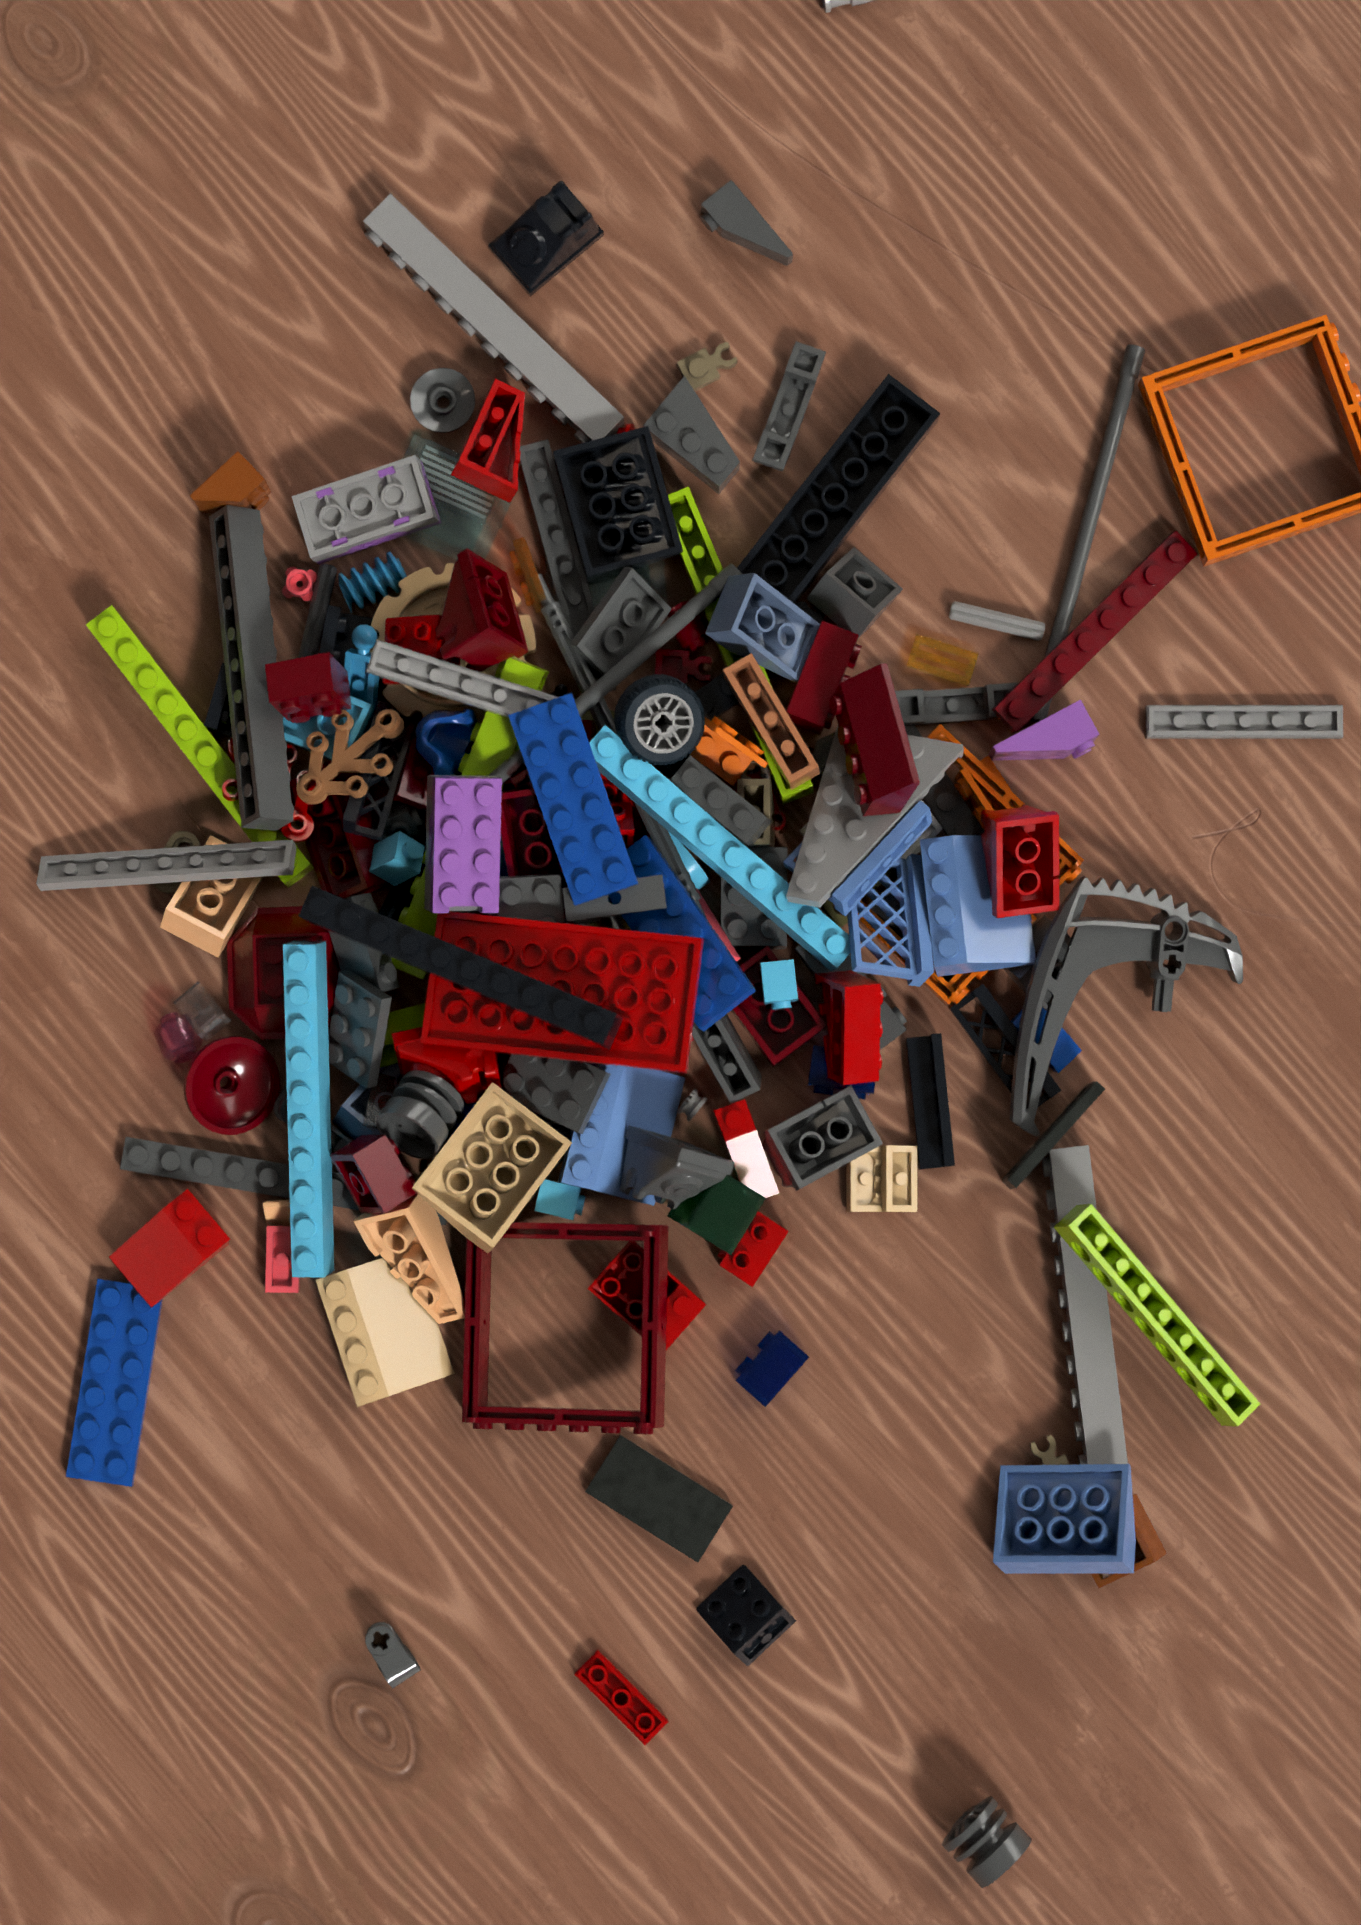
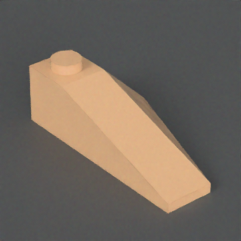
[354,1193,465,1324]

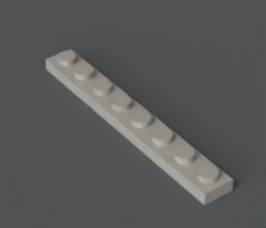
[36,840,297,891]

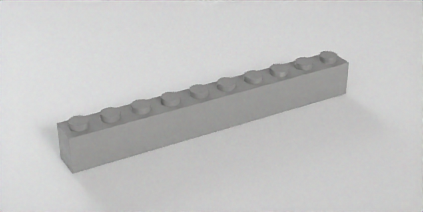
[363,193,624,443]
[1042,1145,1128,1465]

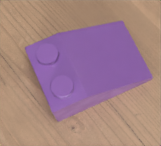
[988,700,1100,761]

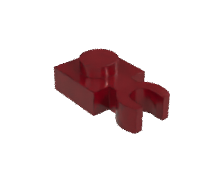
[655,649,712,685]

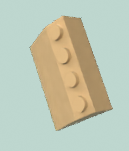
[412,1082,572,1254]
[315,1258,455,1407]

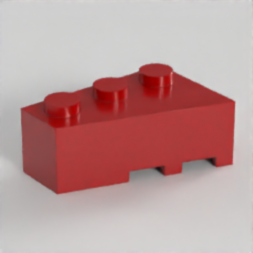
[451,378,525,503]
[815,970,883,1085]

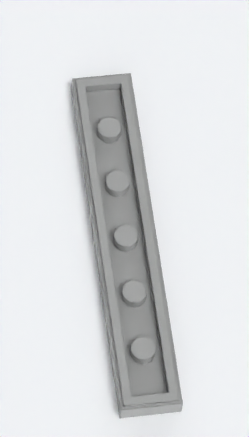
[366,639,558,718]
[1145,705,1343,739]

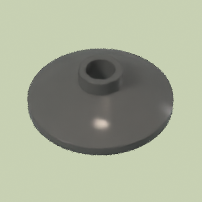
[410,368,475,433]

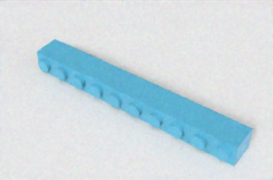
[589,725,851,971]
[283,941,335,1278]

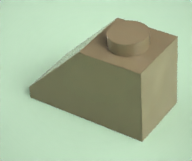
[737,779,775,847]

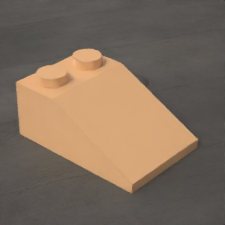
[160,835,263,958]

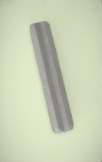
[949,601,1045,641]

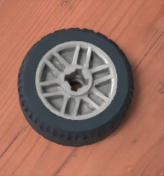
[614,674,705,765]

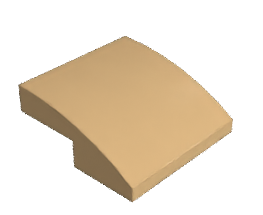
[846,1145,917,1212]

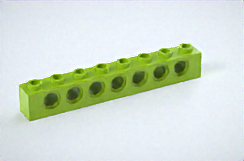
[1054,1204,1260,1427]

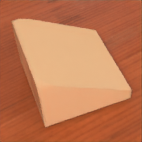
[263,1200,290,1226]

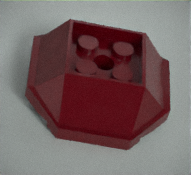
[227,906,341,1040]

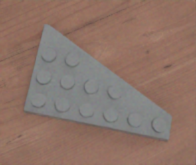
[786,726,964,908]

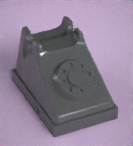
[762,1085,883,1191]
[620,1125,735,1209]

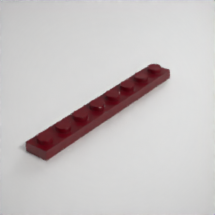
[991,530,1197,734]

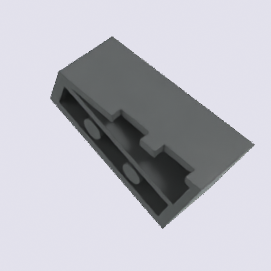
[643,375,740,494]

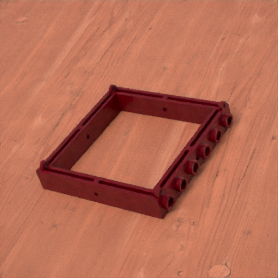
[462,1222,669,1434]

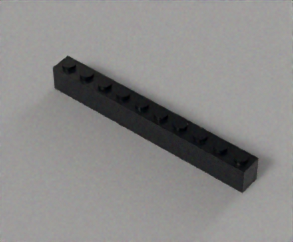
[299,886,623,1050]

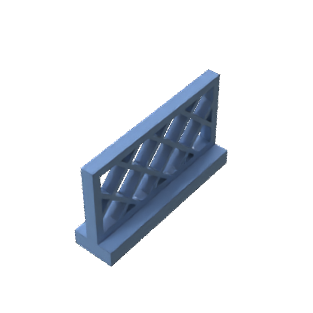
[783,801,932,916]
[847,854,934,987]

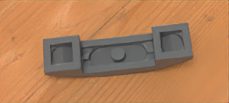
[752,341,826,472]
[895,683,1018,725]

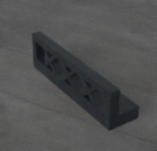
[343,701,416,841]
[949,984,1062,1108]
[906,1033,955,1170]

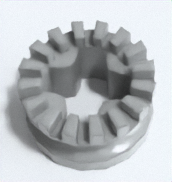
[677,1089,707,1122]

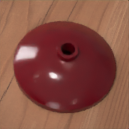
[184,1036,280,1135]

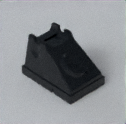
[488,181,604,297]

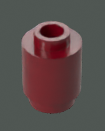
[667,600,708,651]

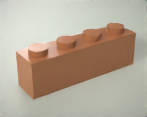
[723,653,820,790]

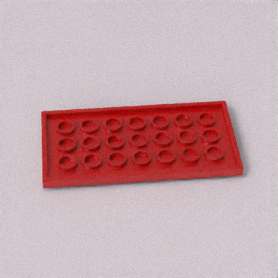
[420,911,704,1073]

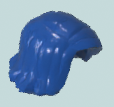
[415,708,477,775]

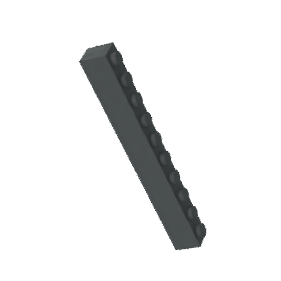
[209,505,294,831]

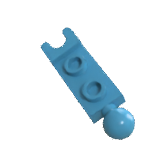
[344,624,379,734]

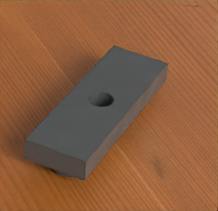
[562,875,667,922]

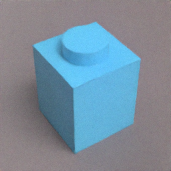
[369,831,425,886]
[760,959,798,1010]
[534,1179,586,1220]

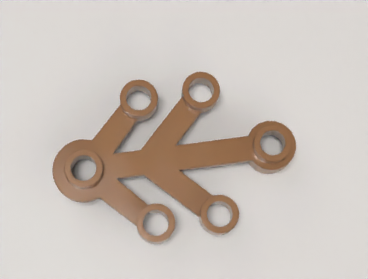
[296,709,404,804]

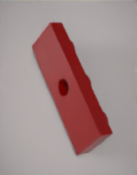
[574,1650,669,1745]

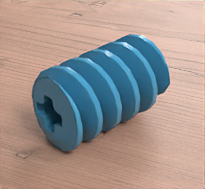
[338,551,406,613]

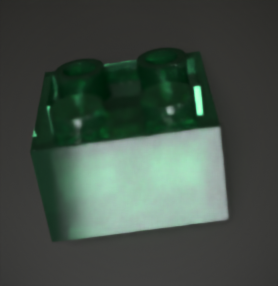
[667,1174,766,1255]

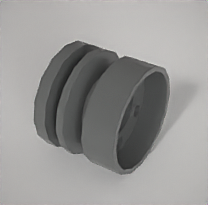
[376,1070,464,1159]
[942,1796,1032,1888]

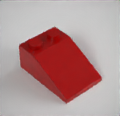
[109,1188,230,1308]

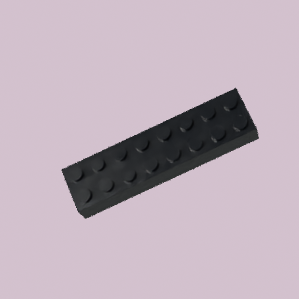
[737,374,940,604]

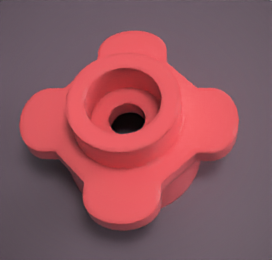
[282,567,317,602]

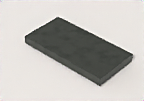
[1002,1081,1105,1189]
[585,1435,733,1563]

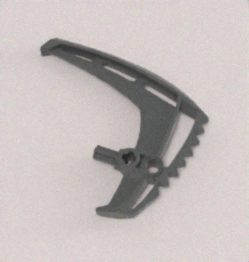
[1009,876,1243,1136]

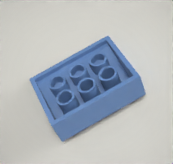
[920,835,1036,977]
[558,1062,685,1206]
[993,1464,1136,1574]

